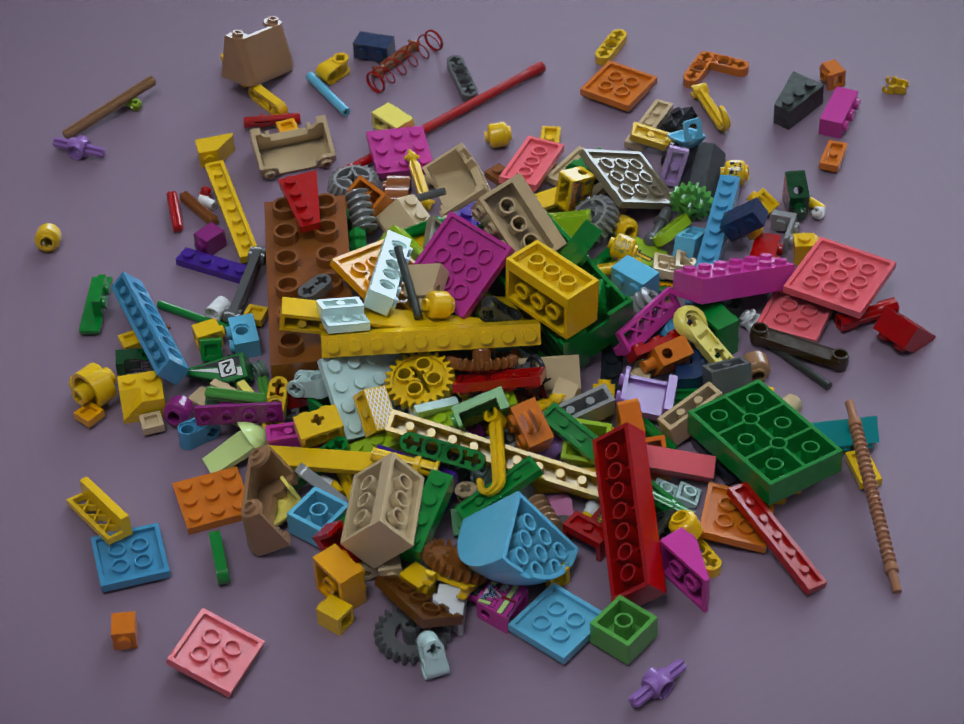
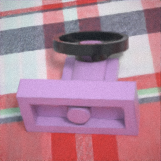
[660,142,689,187]

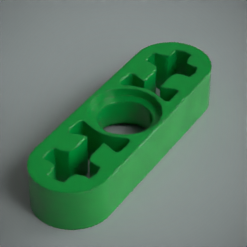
[209,530,230,585]

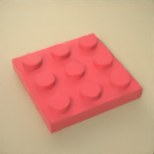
[757,290,834,343]
[166,607,265,698]

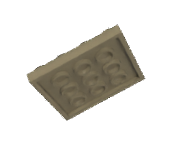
[579,149,673,209]

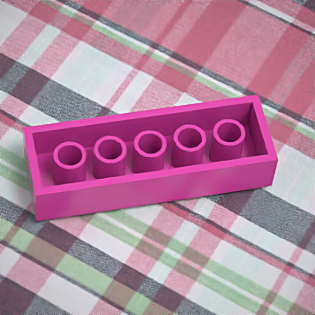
[672,253,795,304]

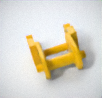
[882,76,909,95]

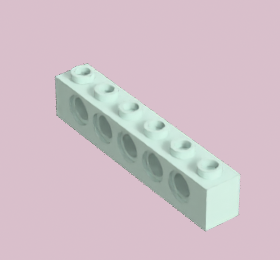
[363,230,413,316]

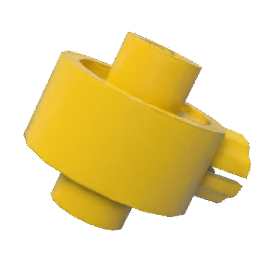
[68,362,117,408]

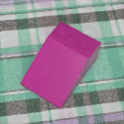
[660,527,709,613]

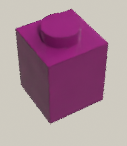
[193,222,227,255]

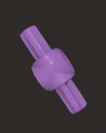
[53,135,106,160]
[628,659,687,708]

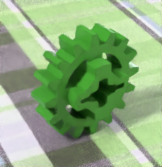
[669,181,714,221]

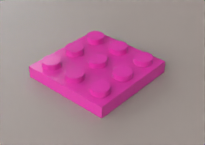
[366,126,433,179]

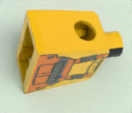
[554,166,599,211]

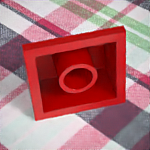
[873,306,936,353]

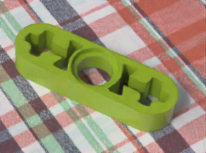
[652,213,692,248]

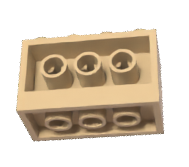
[471,173,567,254]
[340,452,425,569]

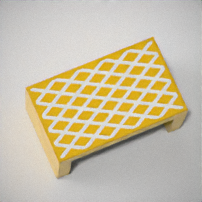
[353,385,393,438]

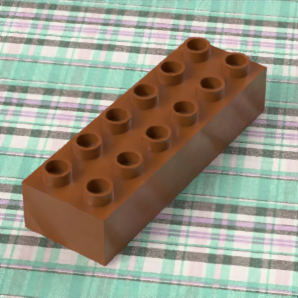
[264,193,354,389]

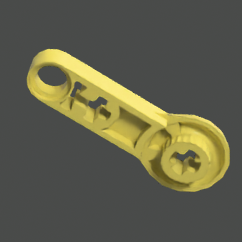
[673,305,734,363]

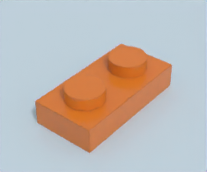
[819,140,848,172]

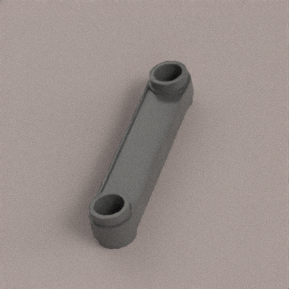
[223,246,266,324]

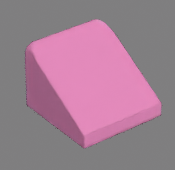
[547,493,574,516]

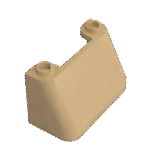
[250,115,336,179]
[422,142,491,217]

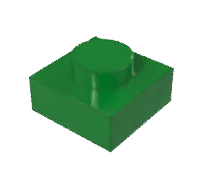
[200,337,223,361]

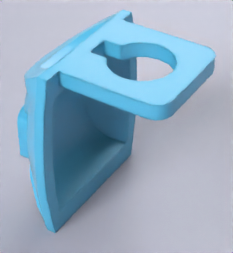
[667,118,706,148]

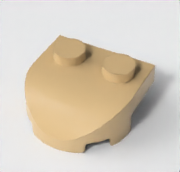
[652,249,696,280]

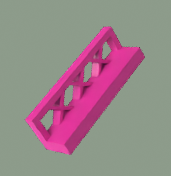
[613,287,681,356]

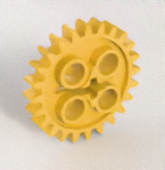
[384,351,456,412]

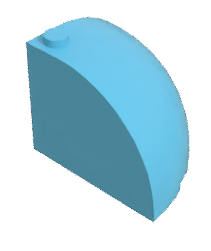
[457,491,579,586]

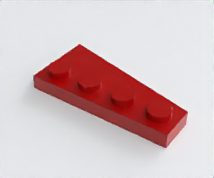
[278,170,321,233]

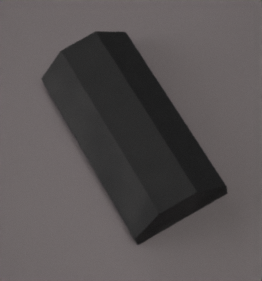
[678,142,725,198]

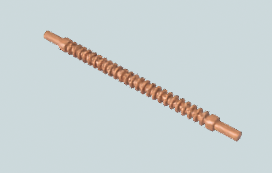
[845,399,902,594]

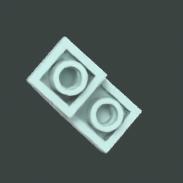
[655,477,702,508]

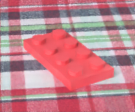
[499,136,564,192]

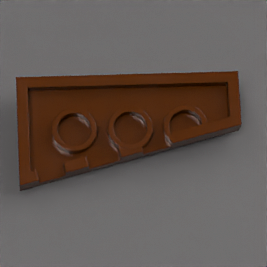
[374,575,464,629]

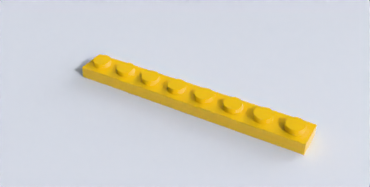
[204,160,257,264]

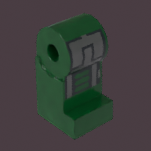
[115,348,154,376]

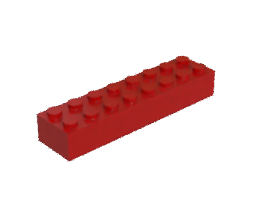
[592,422,667,606]

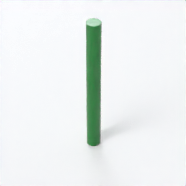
[157,300,229,332]

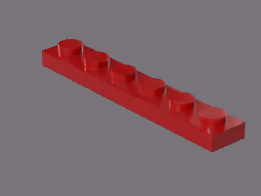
[726,481,827,595]

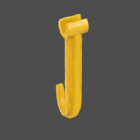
[690,83,731,132]
[476,407,507,497]

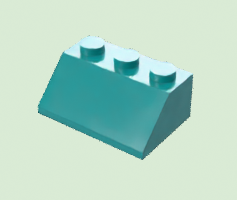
[812,416,880,451]

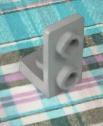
[771,209,800,253]

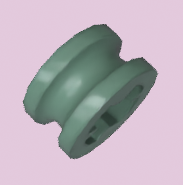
[250,359,268,380]

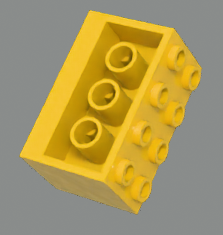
[505,240,599,340]

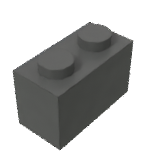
[702,356,752,395]

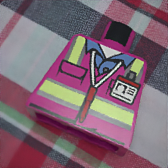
[469,581,529,634]

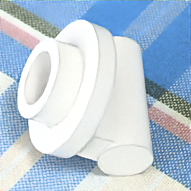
[739,309,760,332]

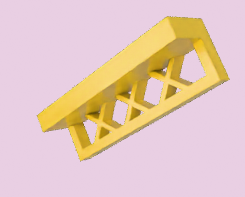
[66,476,133,545]

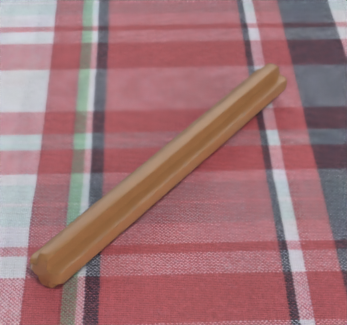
[62,76,156,140]

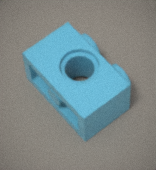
[225,313,262,358]

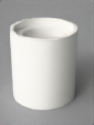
[205,296,231,321]

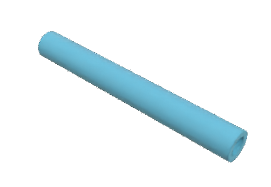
[306,72,350,116]

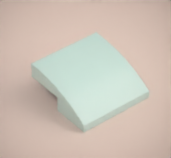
[316,297,371,334]
[409,396,459,419]

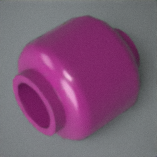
[163,395,194,427]

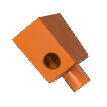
[639,335,694,377]

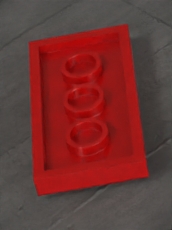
[452,366,547,396]

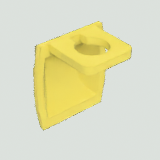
[274,475,301,526]

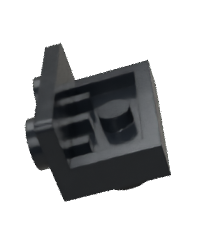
[659,106,698,133]

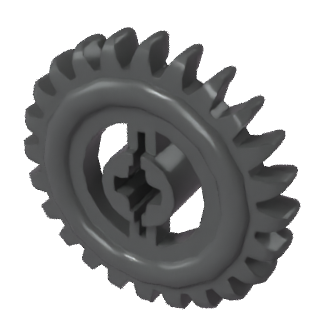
[373,604,452,665]

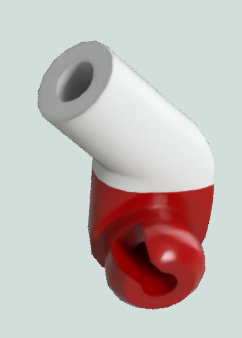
[198,186,218,210]

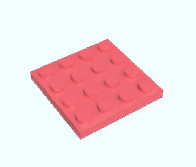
[783,237,896,319]

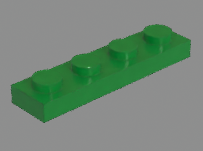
[455,455,543,519]

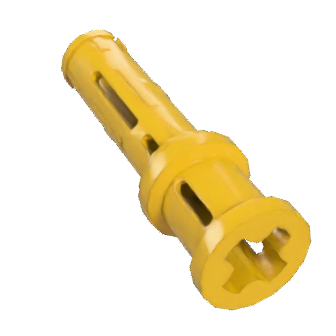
[370,447,441,477]

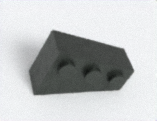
[773,71,824,130]

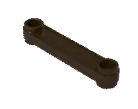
[749,322,850,372]

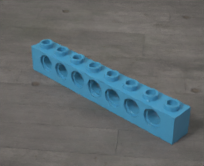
[111,272,189,385]

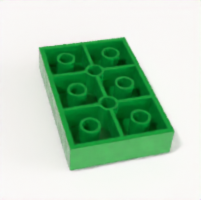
[687,379,843,506]

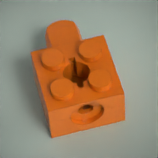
[506,397,554,454]

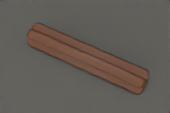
[179,191,219,224]

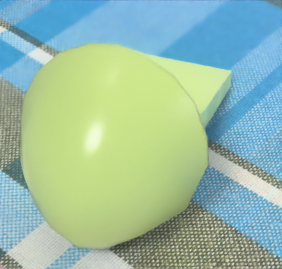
[202,422,267,473]

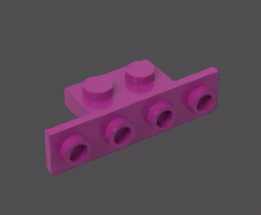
[194,402,284,426]

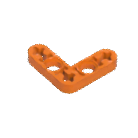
[683,51,749,88]

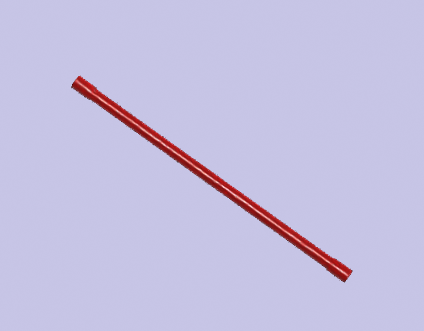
[336,61,546,171]

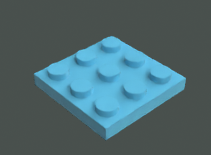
[508,582,602,664]

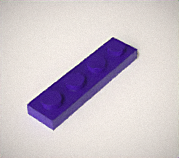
[175,247,247,284]

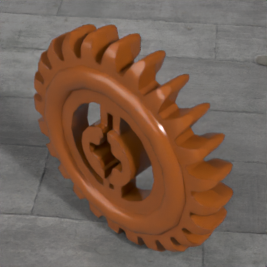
[446,348,518,372]
[422,538,490,585]

